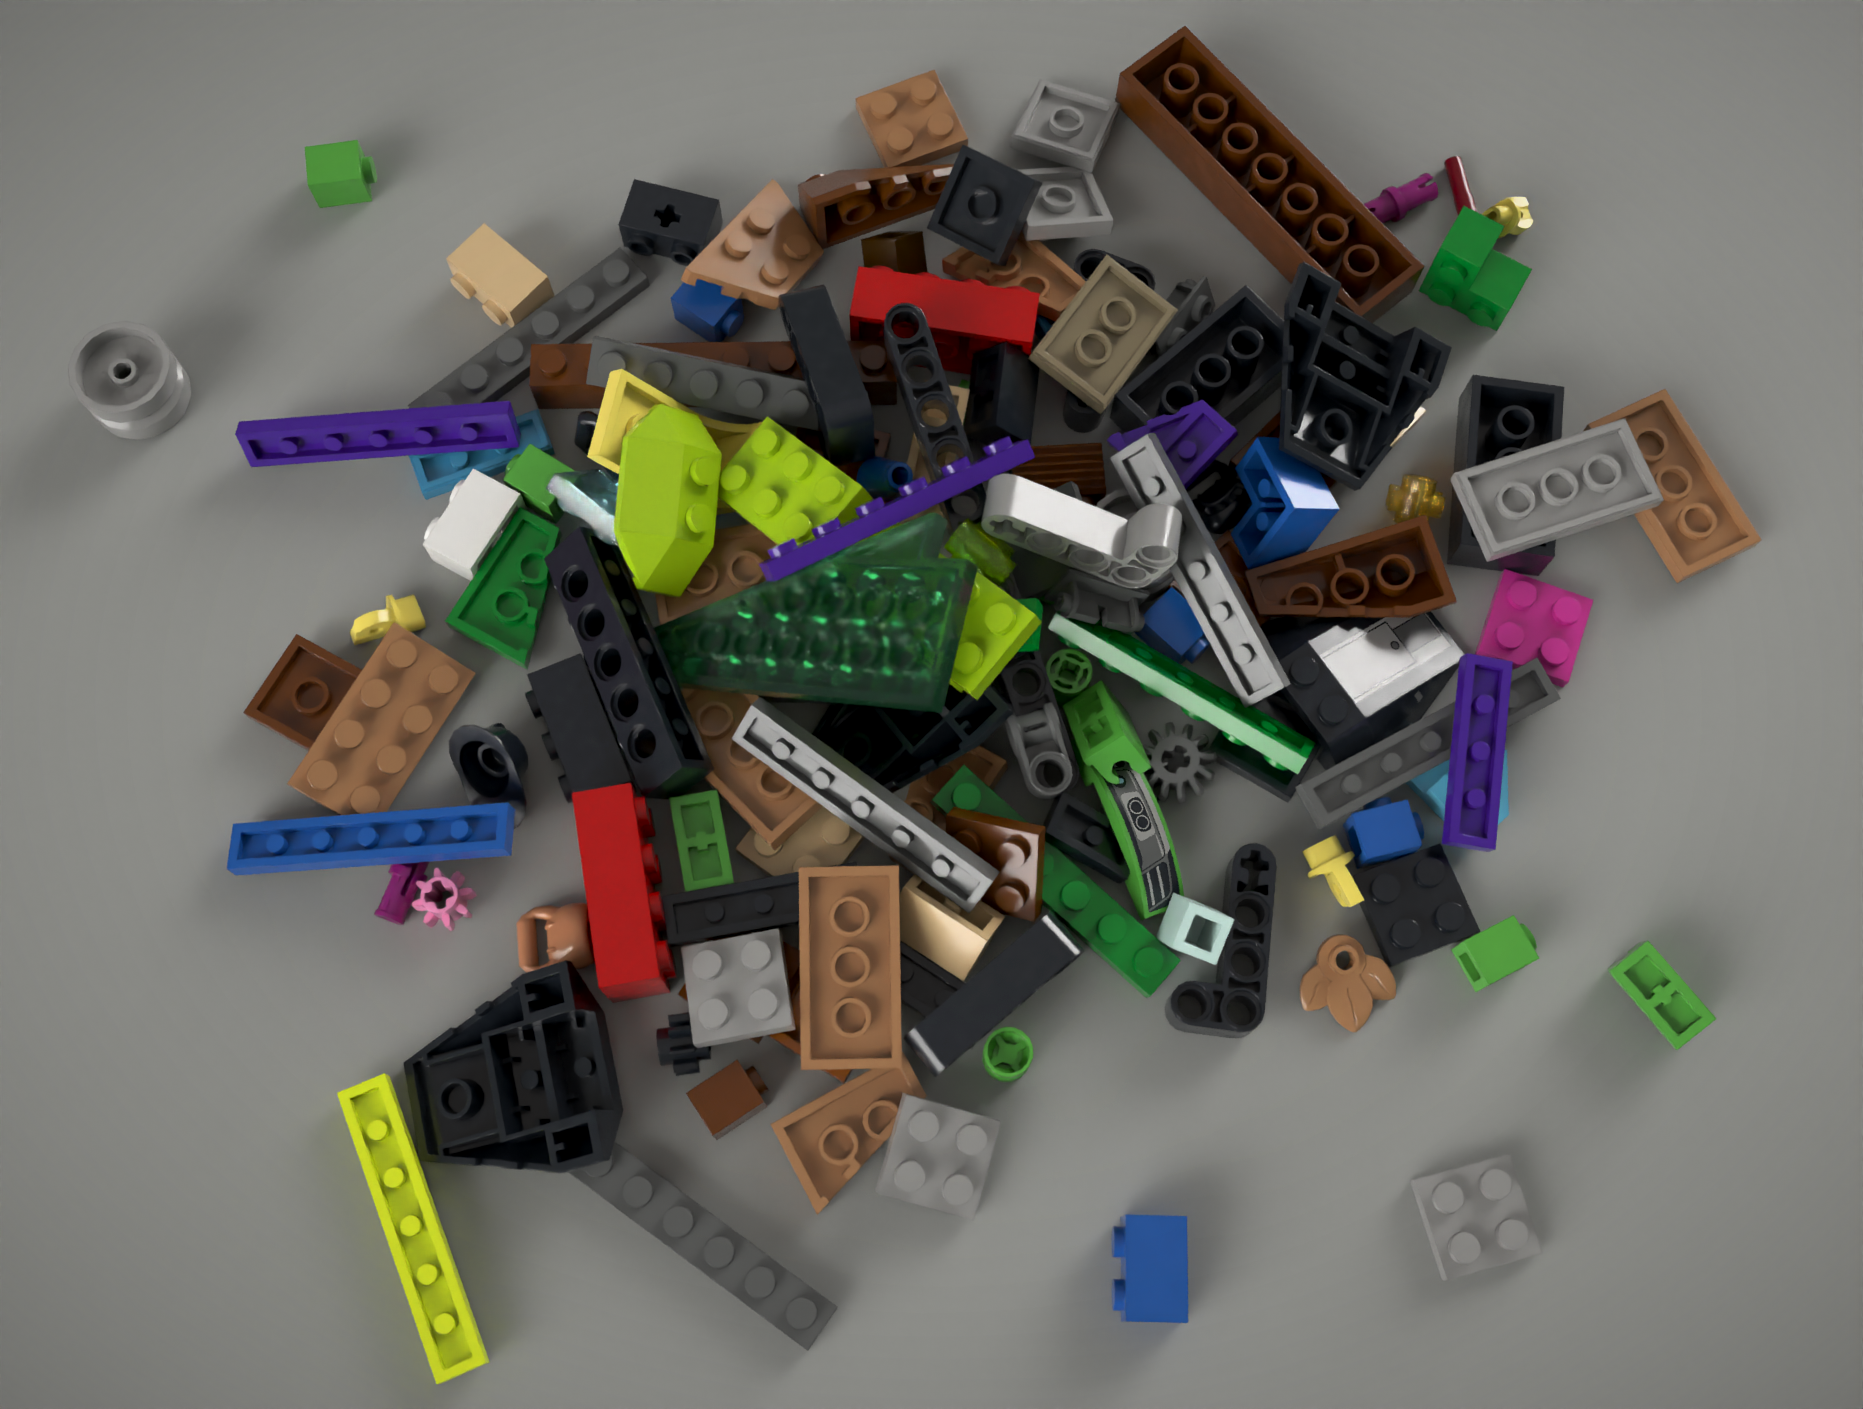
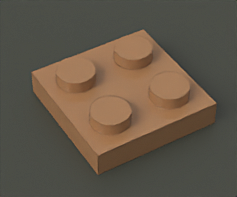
[855,70,968,168]

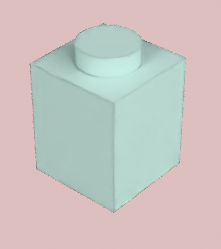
[1156,892,1234,965]

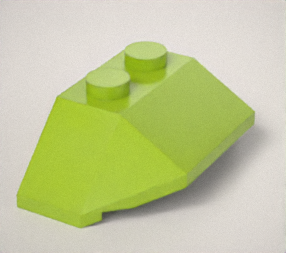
[613,404,722,598]

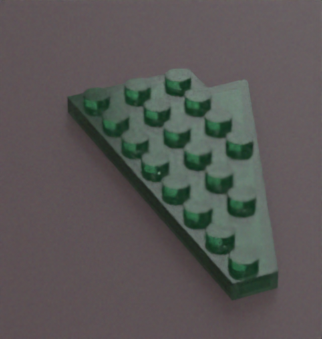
[654,513,978,713]

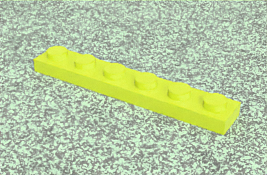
[337,1073,490,1384]

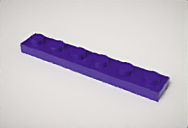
[235,401,521,467]
[759,436,1035,581]

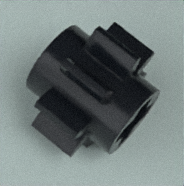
[656,1012,711,1076]

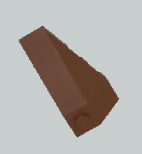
[798,164,954,249]
[1245,515,1457,618]

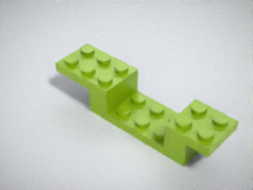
[718,416,1042,700]

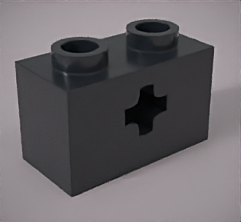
[618,179,723,266]

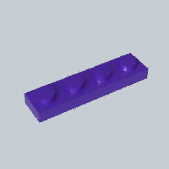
[1442,653,1513,852]

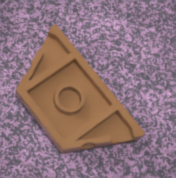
[681,179,824,310]

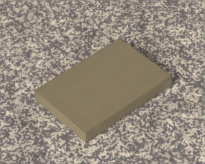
[1028,255,1178,414]

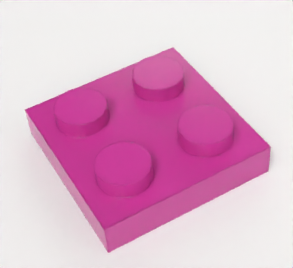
[1475,569,1593,687]

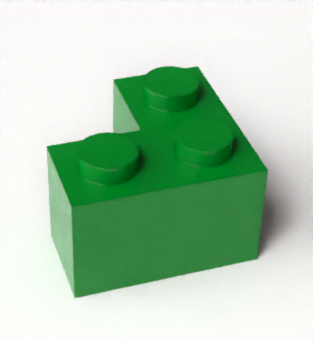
[1418,206,1532,331]

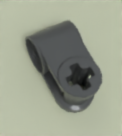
[1005,702,1073,800]

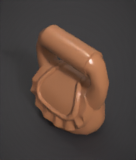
[516,903,595,973]

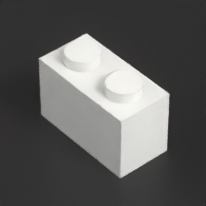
[423,469,528,581]

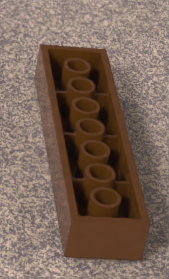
[1115,26,1425,323]

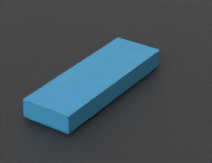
[409,409,555,500]

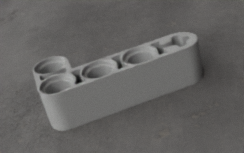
[981,474,1182,588]

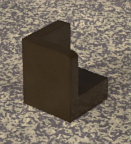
[861,231,928,275]

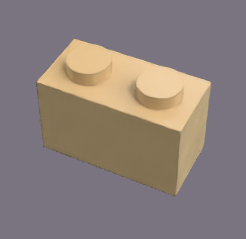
[446,223,554,328]
[899,874,1005,981]

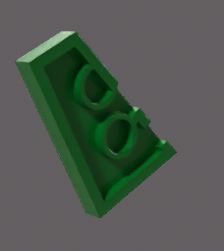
[445,507,562,670]

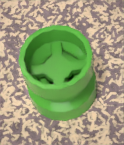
[1046,648,1093,706]
[982,1027,1033,1082]

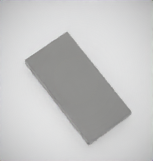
[1450,418,1664,562]

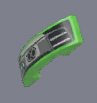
[1070,739,1184,921]

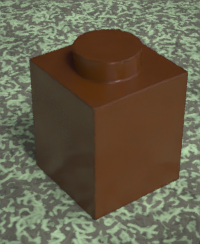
[686,1060,769,1140]

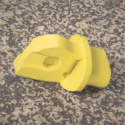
[1482,197,1533,239]
[350,594,426,645]
[1302,835,1364,907]

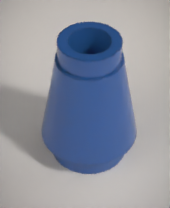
[857,456,913,502]

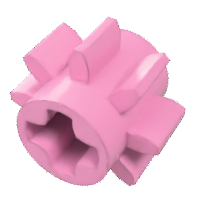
[411,868,477,931]

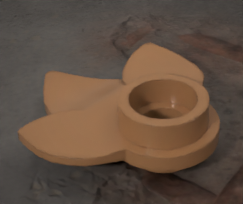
[1299,934,1396,1032]

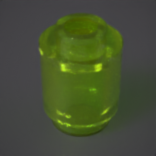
[944,518,1017,587]

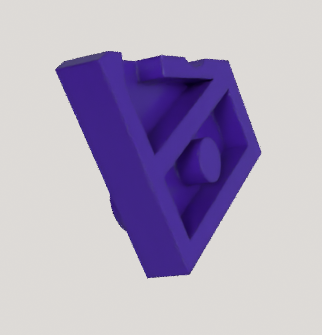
[1107,400,1238,489]

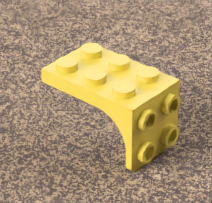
[587,369,762,515]

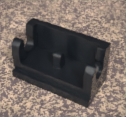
[964,341,1040,446]

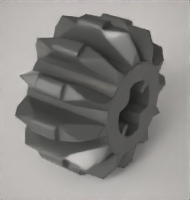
[1142,722,1217,804]

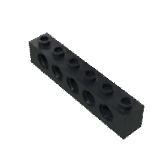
[544,526,715,799]

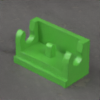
[1063,680,1151,784]
[669,790,734,892]
[1608,940,1717,1050]

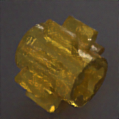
[1385,474,1446,523]

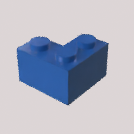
[1231,437,1339,569]

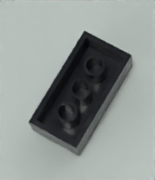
[1110,285,1284,433]
[1447,375,1564,576]

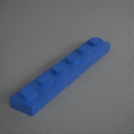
[227,803,515,876]

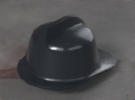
[449,723,528,829]

